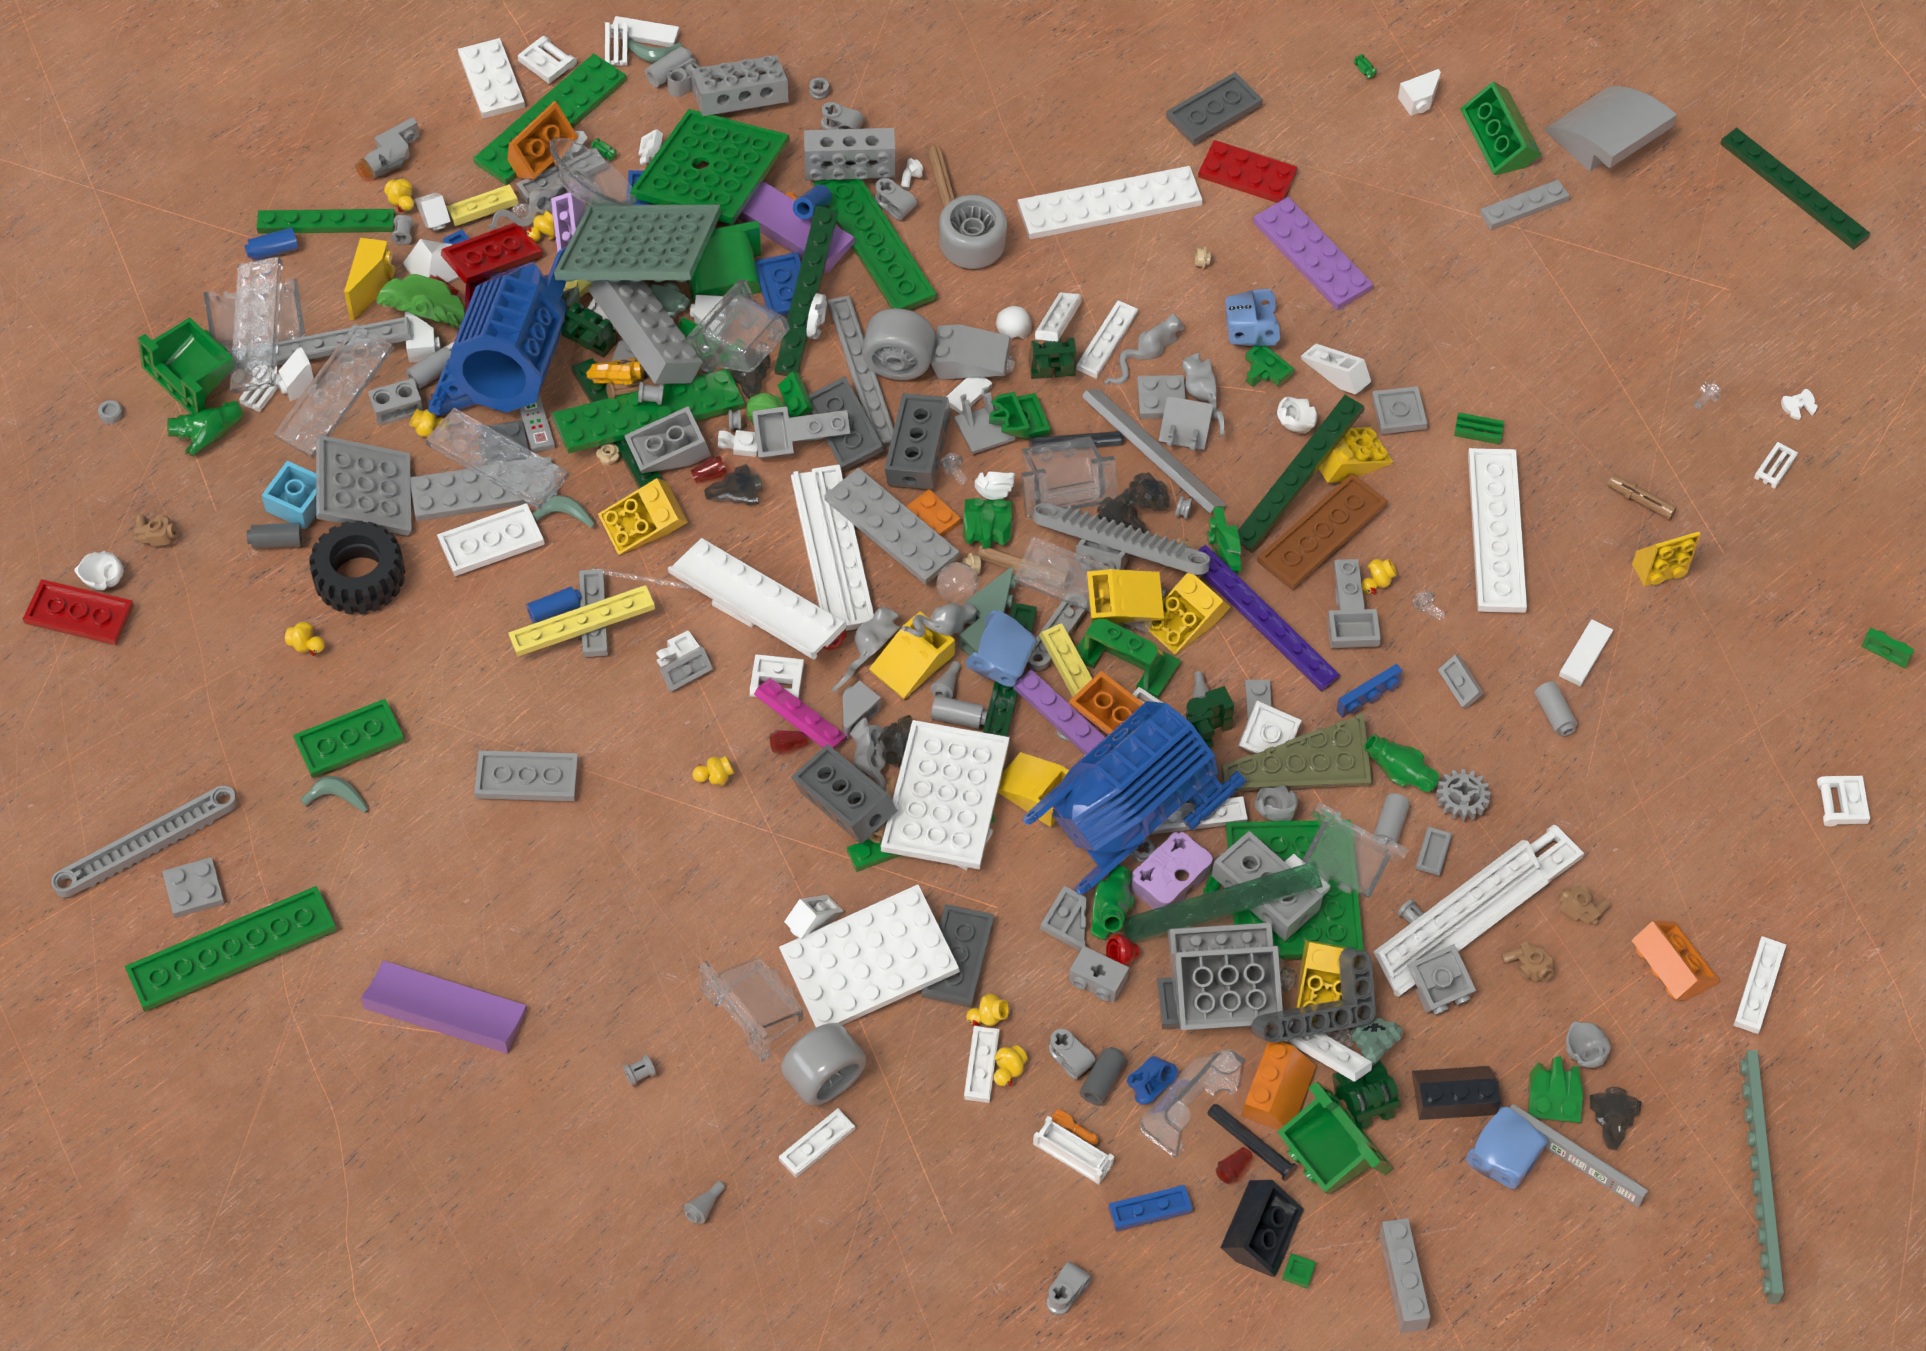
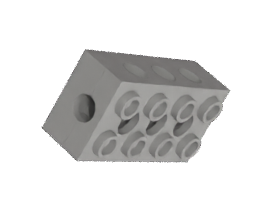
[691,55,788,116]
[804,128,895,181]
[1212,831,1323,941]

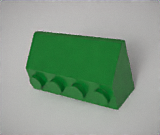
[1460,81,1542,175]

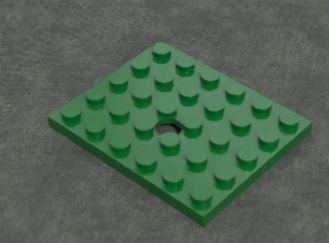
[630,109,790,225]
[1225,820,1364,960]

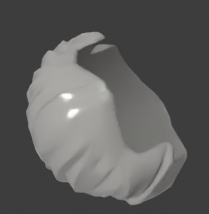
[1254,785,1298,821]
[1566,1021,1611,1068]

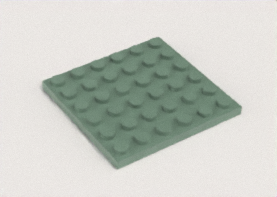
[554,205,721,282]

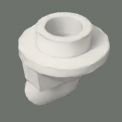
[901,158,924,190]

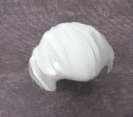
[1277,396,1318,434]
[974,472,1016,500]
[74,551,124,591]

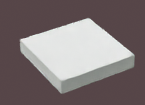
[1237,701,1302,754]

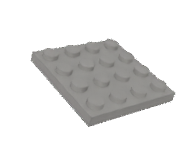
[316,435,411,536]

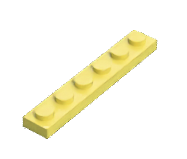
[508,585,655,657]

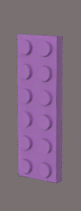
[1253,197,1373,310]

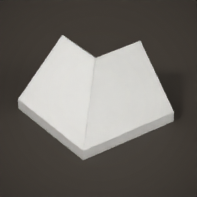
[403,239,461,285]

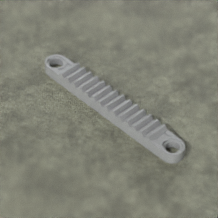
[1033,503,1210,575]
[51,786,237,897]

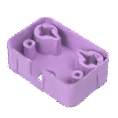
[1131,832,1213,915]

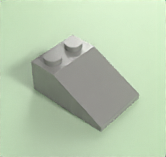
[931,324,1011,379]
[624,407,711,473]

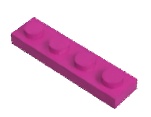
[754,678,846,750]

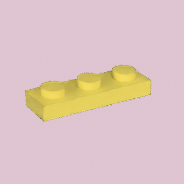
[446,184,518,226]
[1039,623,1092,697]

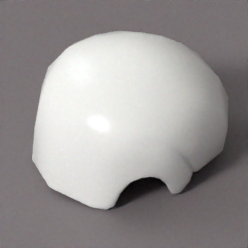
[996,306,1033,340]

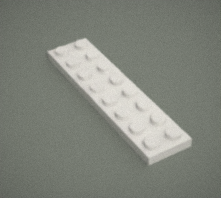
[1017,166,1202,240]
[1468,448,1527,613]

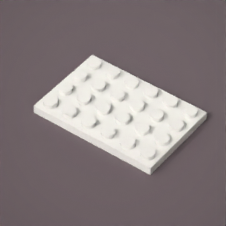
[881,720,1010,869]
[779,885,960,1027]

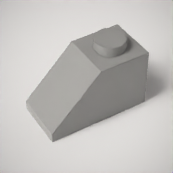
[843,680,881,741]

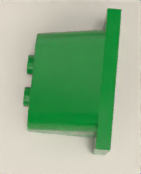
[687,221,761,304]
[137,317,235,414]
[1076,619,1181,699]
[1277,1081,1394,1194]

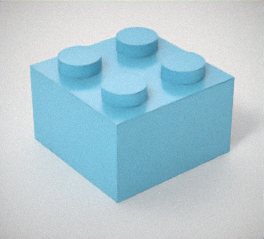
[261,461,316,530]

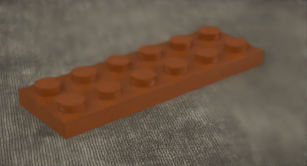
[1257,473,1388,590]

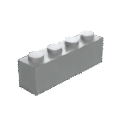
[1379,1218,1430,1333]

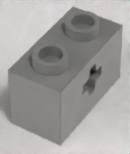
[1069,946,1129,1003]

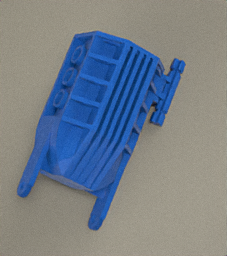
[428,248,566,415]
[1022,701,1246,895]

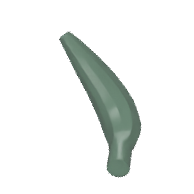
[628,39,683,63]
[532,495,595,528]
[300,776,368,813]

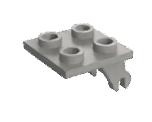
[954,387,1015,455]
[1159,396,1213,451]

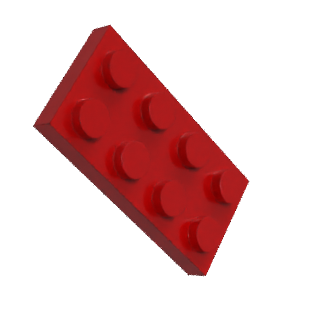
[1198,140,1298,203]
[441,223,543,285]
[23,579,134,645]

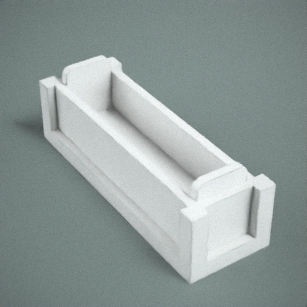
[1033,1116,1114,1185]

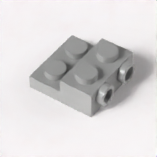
[1075,539,1129,570]
[1407,944,1476,1015]

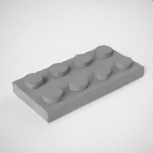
[474,751,579,801]

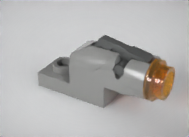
[355,117,420,180]

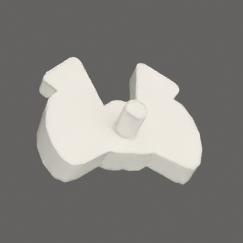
[1781,389,1818,420]

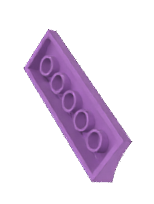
[738,181,855,274]
[361,961,527,1054]

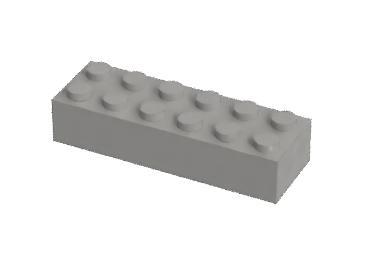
[588,280,703,384]

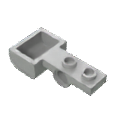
[752,406,850,459]
[1327,559,1381,648]

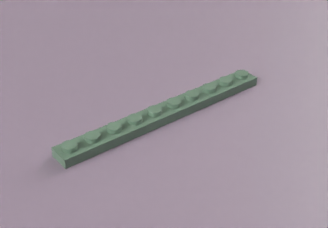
[1739,1050,1784,1304]

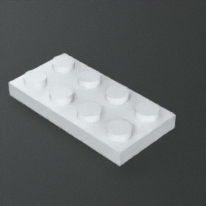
[458,38,525,119]
[437,503,544,577]

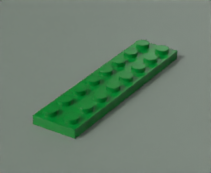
[473,53,627,185]
[813,179,936,310]
[552,368,745,454]
[125,886,337,1012]

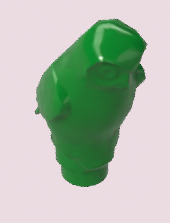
[167,401,244,456]
[1364,734,1440,792]
[1091,864,1135,939]

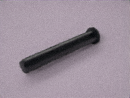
[1029,431,1123,454]
[1207,1104,1297,1181]

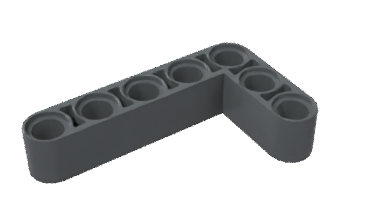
[1251,947,1376,1043]

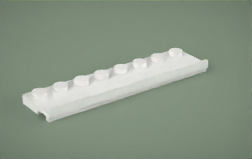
[791,464,874,631]
[668,538,846,660]
[1374,840,1549,997]

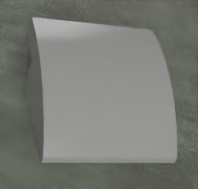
[1544,86,1677,171]
[1167,923,1283,1030]

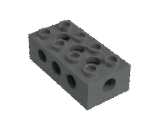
[885,393,951,490]
[791,744,898,844]

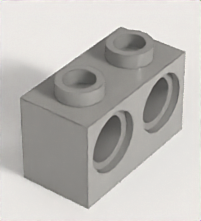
[368,378,423,426]

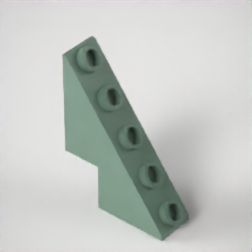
[959,567,1018,664]

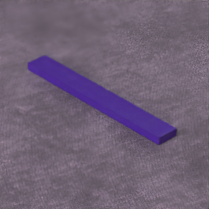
[1198,544,1340,692]

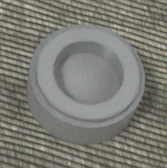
[98,400,123,424]

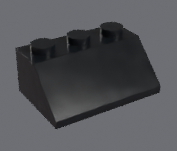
[1412,1066,1501,1120]
[1220,1180,1304,1277]

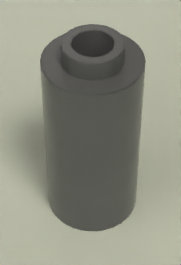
[247,523,302,549]
[1079,1047,1126,1106]

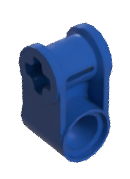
[1127,1056,1178,1105]

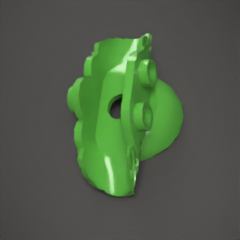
[376,274,465,328]

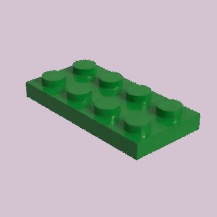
[293,699,404,778]

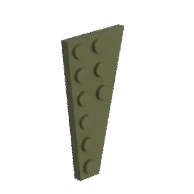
[1221,713,1372,791]

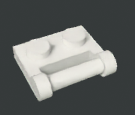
[518,36,577,84]
[750,654,804,699]
[1817,776,1870,827]
[1530,825,1584,883]

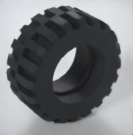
[309,521,405,614]

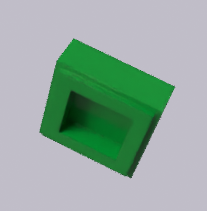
[1282,1253,1316,1289]

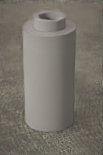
[645,47,693,88]
[406,347,452,390]
[1534,681,1578,736]
[931,695,988,729]
[1372,794,1410,850]

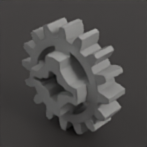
[1436,769,1491,821]

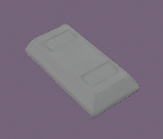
[1415,826,1452,876]

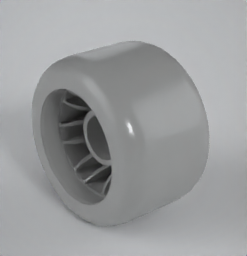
[939,195,1007,269]
[862,308,935,380]
[781,1023,866,1106]

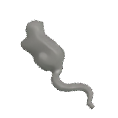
[488,177,575,229]
[1104,313,1184,385]
[1182,353,1225,436]
[901,603,977,637]
[832,607,900,692]
[850,718,886,790]

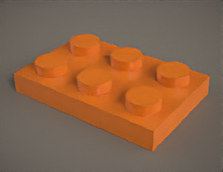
[905,489,961,537]

